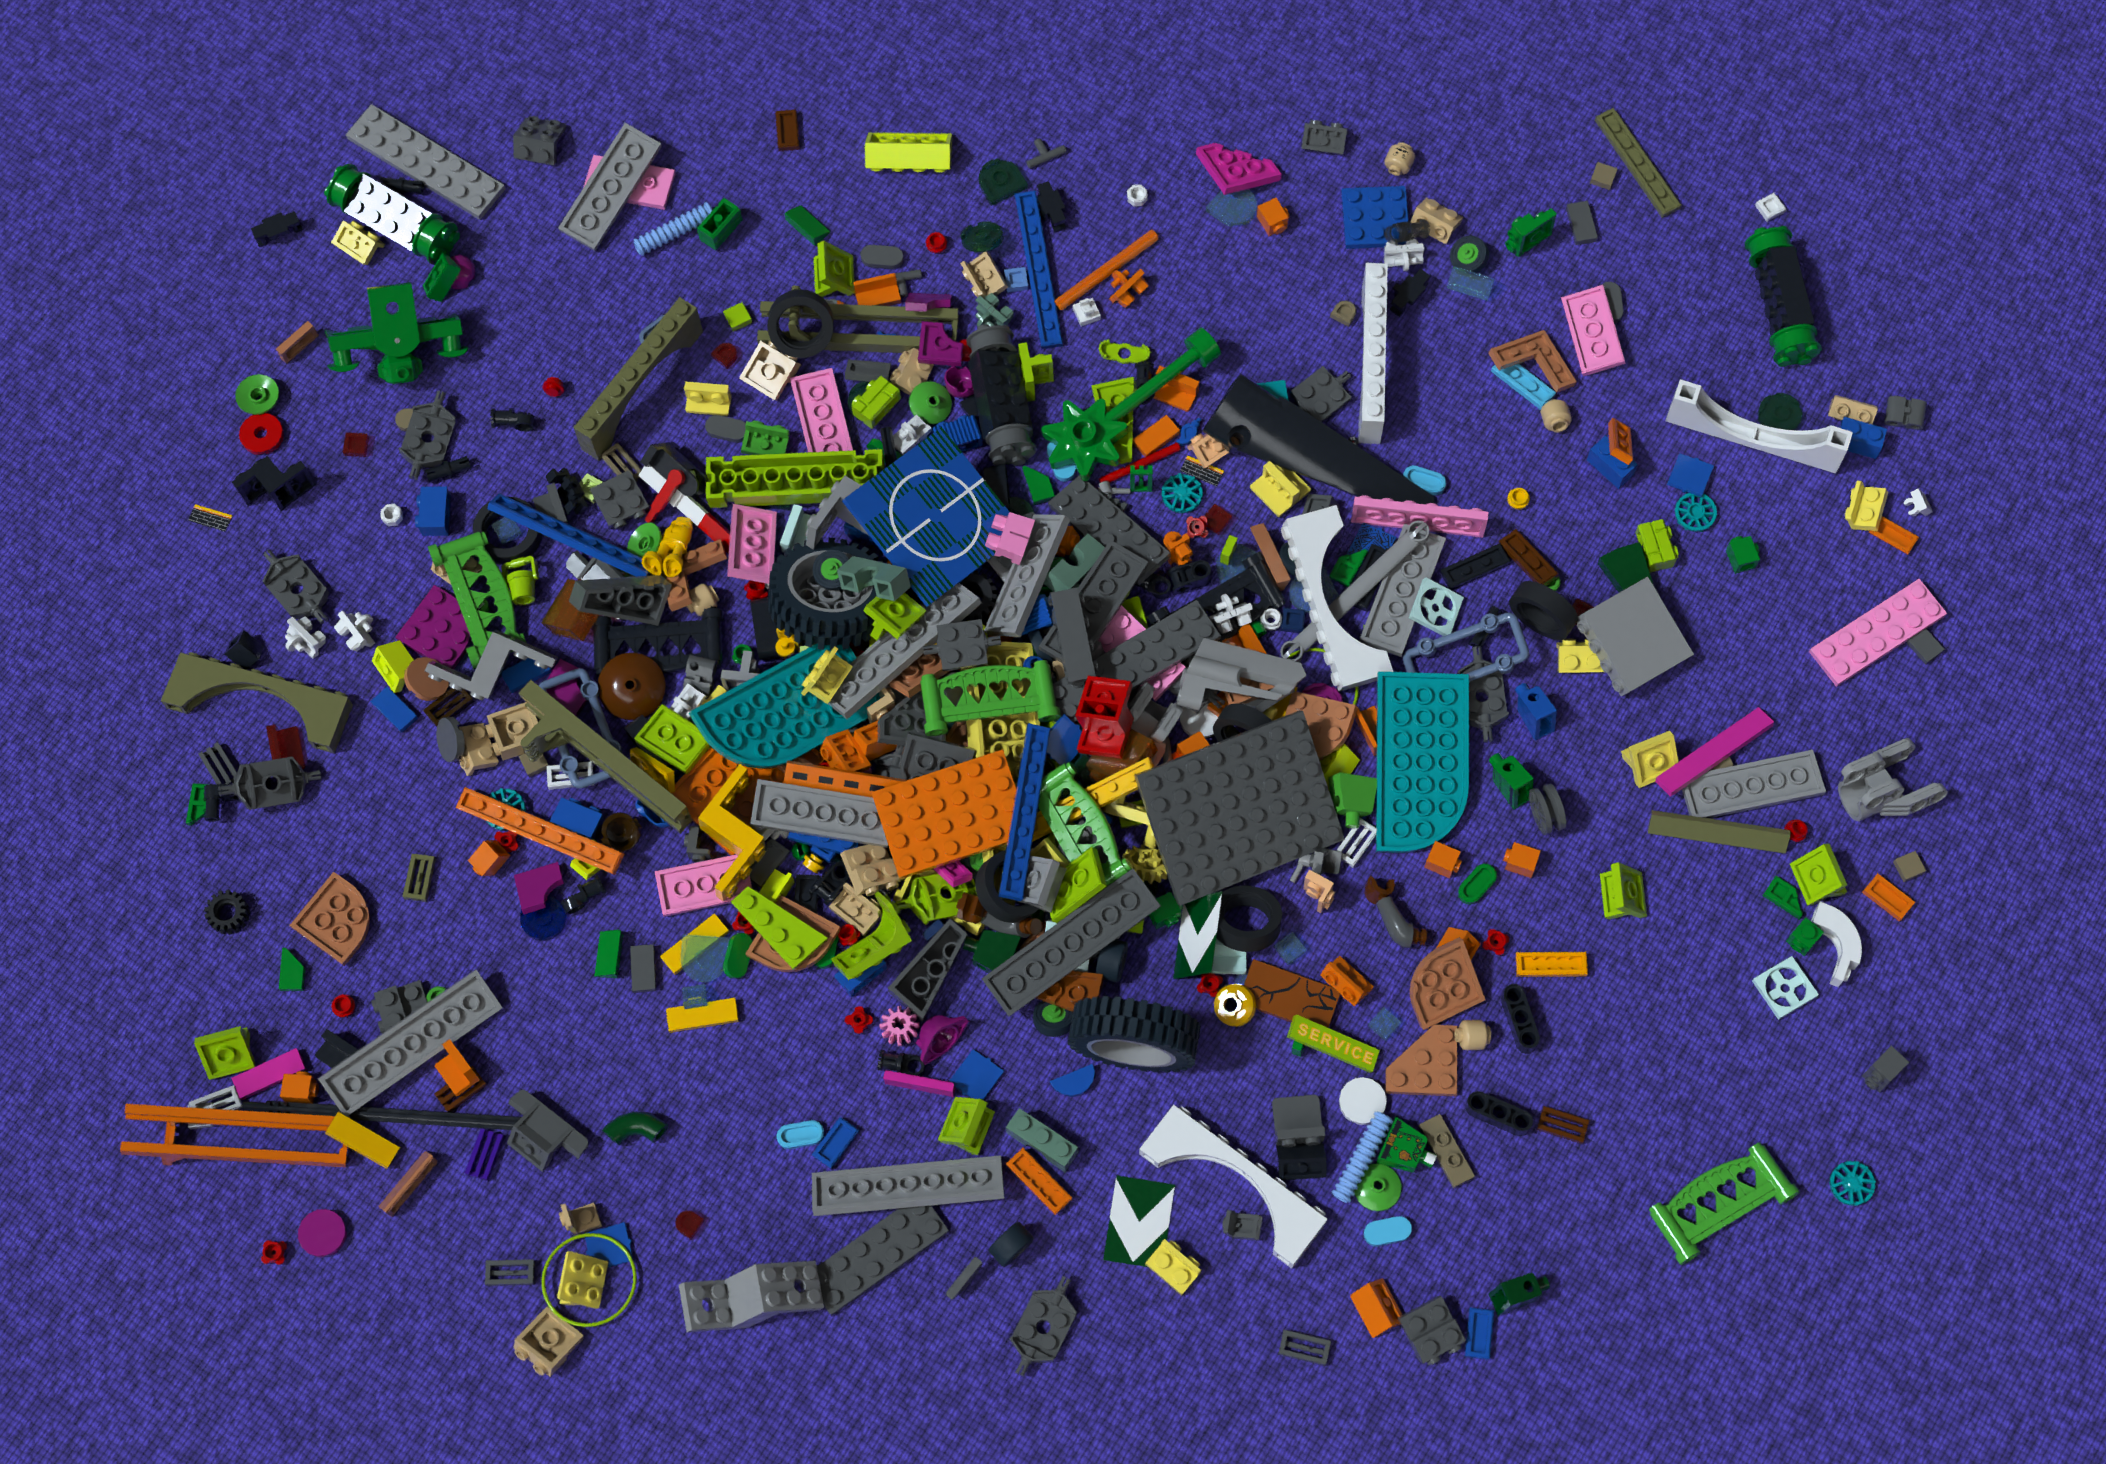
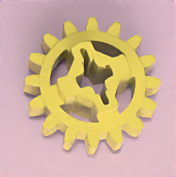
[1122,845,1168,884]

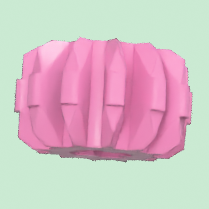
[880,1006,920,1046]

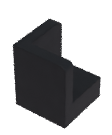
[224,630,264,670]

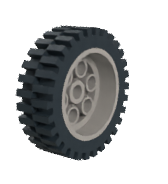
[768,538,884,650]
[1068,996,1201,1073]

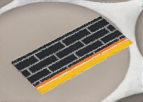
[1180,455,1224,486]
[188,504,232,532]

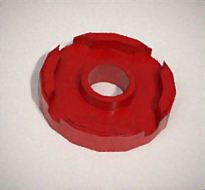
[239,413,283,455]

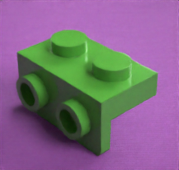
[741,421,789,455]

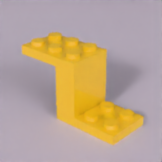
[698,764,766,902]

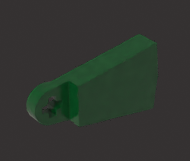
[1598,542,1654,593]

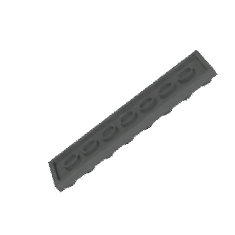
[1053,600,1221,724]
[982,868,1161,1017]

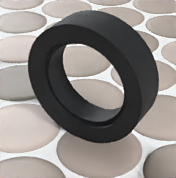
[767,289,833,358]
[473,497,542,565]
[1509,581,1578,640]
[1213,704,1272,742]
[975,850,1039,923]
[1216,885,1282,952]

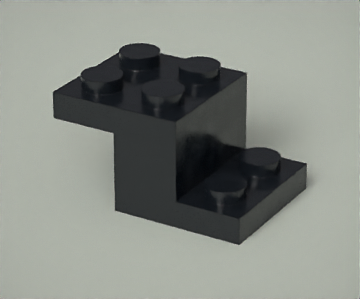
[232,456,316,511]

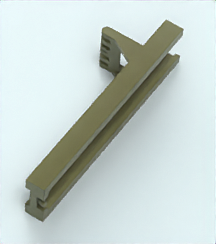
[757,285,959,353]
[519,680,693,834]

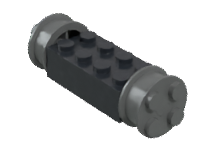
[966,324,1037,466]

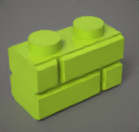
[852,376,901,429]
[1635,519,1679,572]

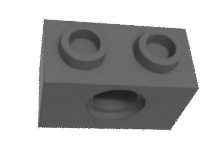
[1862,1046,1909,1093]

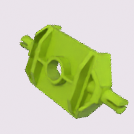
[895,874,977,925]

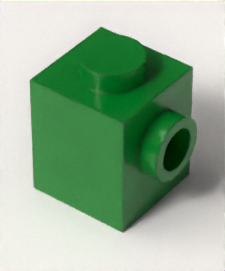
[1726,536,1760,574]
[1149,892,1183,930]
[1786,917,1824,956]

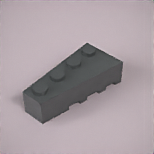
[569,575,672,626]
[1048,588,1098,685]
[888,919,967,1022]

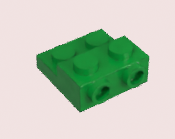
[1505,208,1557,257]

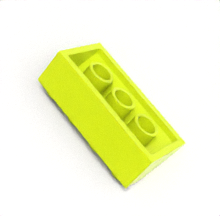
[865,132,952,172]

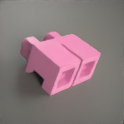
[985,512,1035,565]

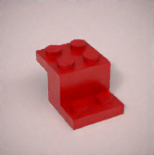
[1075,676,1134,759]

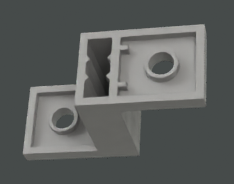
[805,476,868,550]
[425,630,558,700]
[679,1261,824,1332]

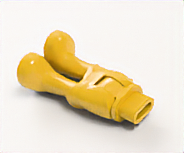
[642,517,693,577]

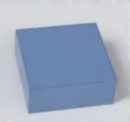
[1004,267,1028,292]

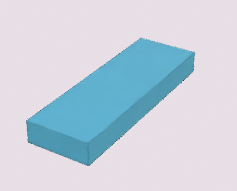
[1491,364,1556,410]

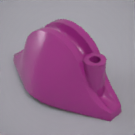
[916,1016,969,1065]

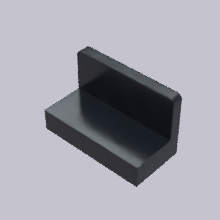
[315,1029,358,1068]
[1276,1142,1327,1180]

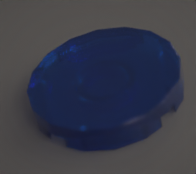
[520,896,567,941]

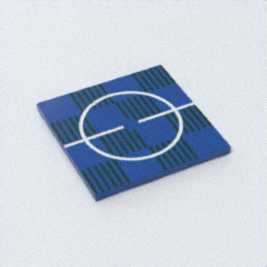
[842,427,1009,607]

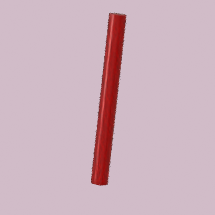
[1098,442,1180,483]

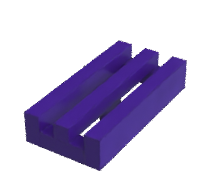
[465,1128,504,1181]

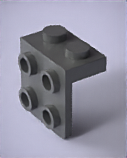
[513,116,566,165]
[1272,1095,1325,1147]

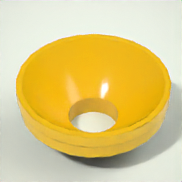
[1214,984,1256,1027]

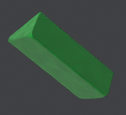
[784,205,830,246]
[423,253,461,302]
[594,930,623,979]

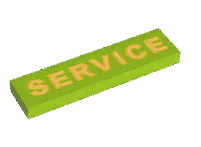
[1287,1015,1380,1073]

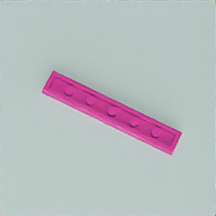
[1655,707,1774,797]

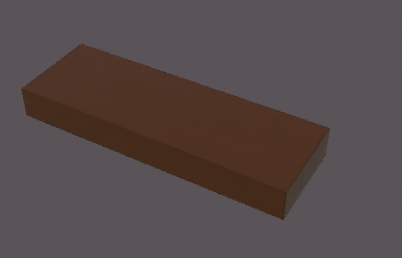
[1499,529,1559,586]

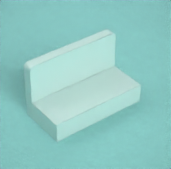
[780,504,811,552]
[1206,938,1246,974]

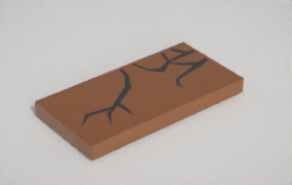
[1244,959,1340,1028]

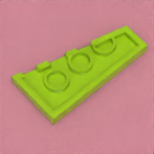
[1091,377,1134,466]
[731,886,828,971]

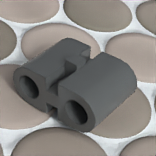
[1885,396,1927,430]
[683,655,717,698]

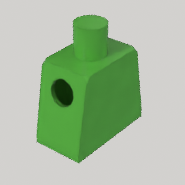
[1328,772,1377,828]

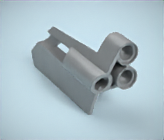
[1176,638,1306,710]

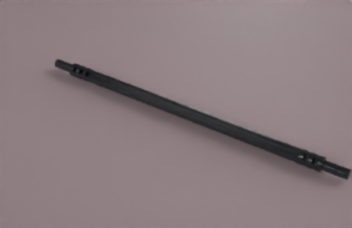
[242,1100,570,1130]

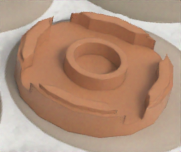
[404,657,449,701]

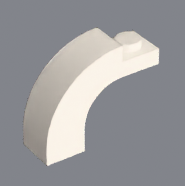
[1811,902,1862,987]

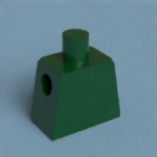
[963,930,1021,974]
[1488,1273,1550,1316]

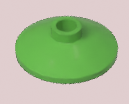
[235,374,279,415]
[909,381,952,425]
[627,523,662,558]
[1354,1164,1401,1211]

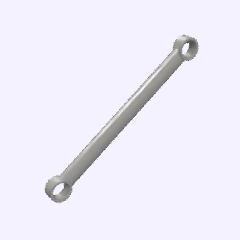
[1280,520,1429,662]

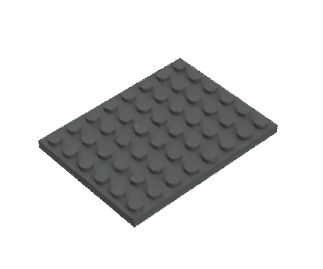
[1134,710,1345,906]

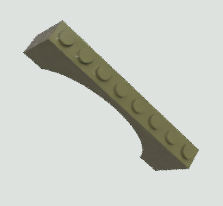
[573,297,703,461]
[161,652,353,754]

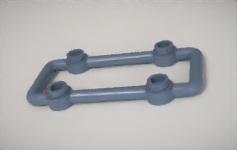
[1403,612,1529,682]
[539,668,622,789]

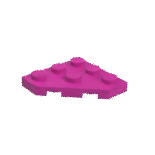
[1196,143,1282,195]

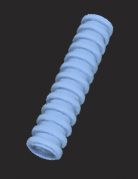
[633,202,713,256]
[1331,1112,1393,1203]

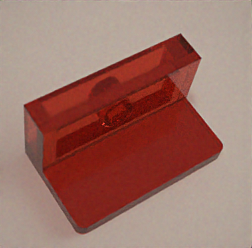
[266,724,306,769]

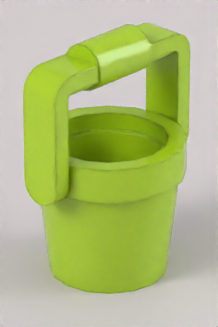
[501,556,539,605]

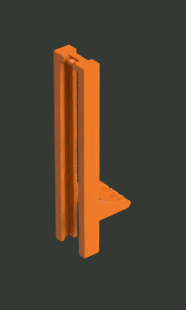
[120,1104,350,1168]

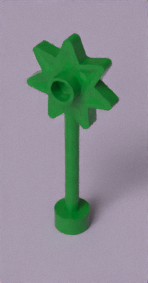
[1041,327,1221,481]

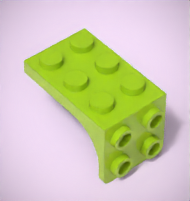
[831,891,912,980]

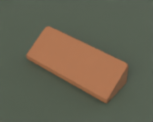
[1250,523,1291,591]
[379,1151,438,1217]

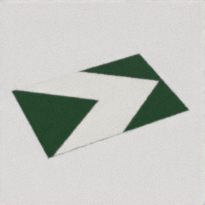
[1173,892,1222,979]
[1103,1175,1175,1267]

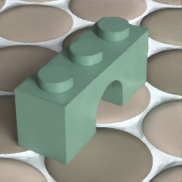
[1043,534,1105,592]
[837,556,911,601]
[1006,1108,1078,1172]

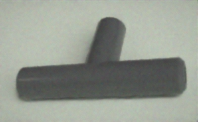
[1026,138,1067,169]
[895,269,922,297]

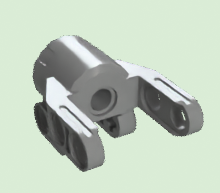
[1090,682,1184,790]
[1838,738,1948,821]

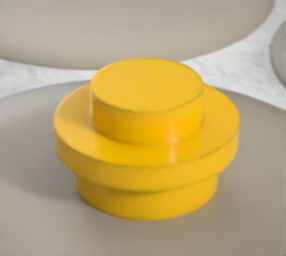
[1507,488,1530,509]
[803,853,825,874]

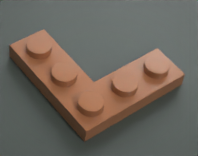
[1488,330,1577,393]
[662,539,727,612]

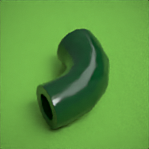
[602,1111,668,1146]

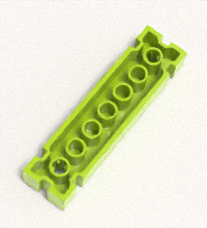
[706,449,885,508]

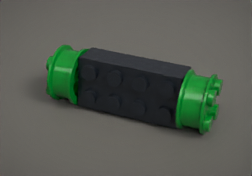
[324,164,460,265]
[1745,226,1822,367]

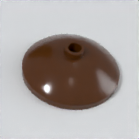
[598,653,666,720]

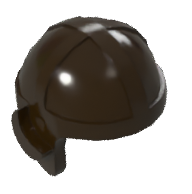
[601,812,642,852]

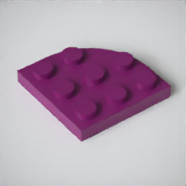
[395,585,471,669]

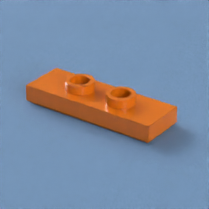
[1006,1148,1073,1216]

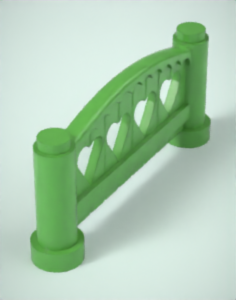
[428,532,526,670]
[920,660,1061,736]
[1038,762,1133,904]
[1649,1142,1800,1265]

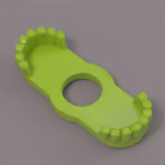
[1099,339,1150,364]

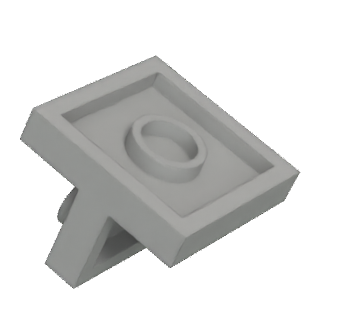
[721,651,760,691]
[1015,856,1066,913]

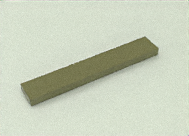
[1595,108,1681,218]
[1647,810,1791,853]

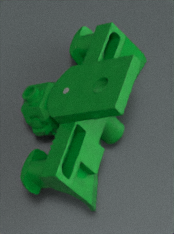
[325,282,469,384]

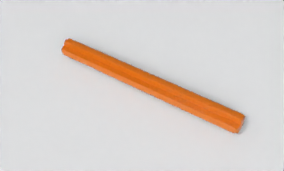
[1055,230,1158,310]

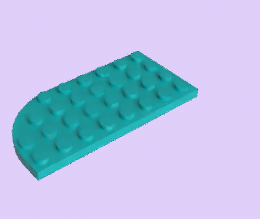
[689,644,881,768]
[1376,671,1469,853]

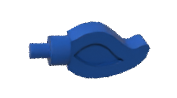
[1176,417,1201,446]

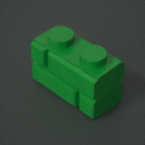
[697,198,742,250]

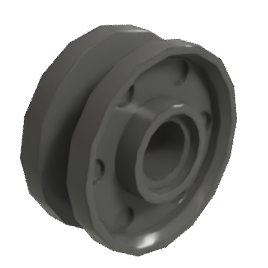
[1529,783,1566,835]

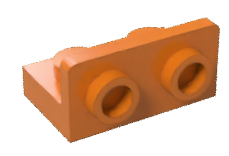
[820,729,871,772]
[1320,956,1374,1007]

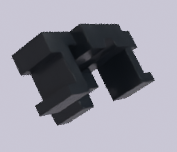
[1037,181,1066,233]
[251,211,303,247]
[1389,268,1430,317]
[545,468,588,515]

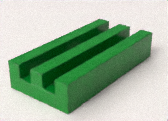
[1130,465,1153,492]

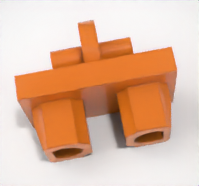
[1109,268,1149,308]
[1163,531,1193,565]

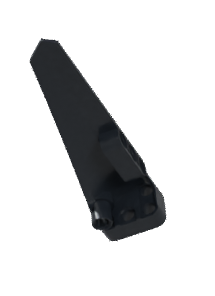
[1203,374,1435,505]

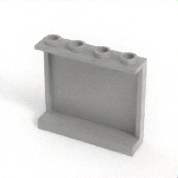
[1577,577,1694,696]

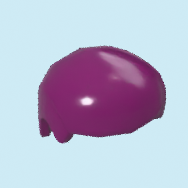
[450,255,475,289]
[944,366,974,398]

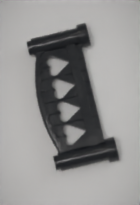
[1147,551,1286,663]
[590,608,724,676]

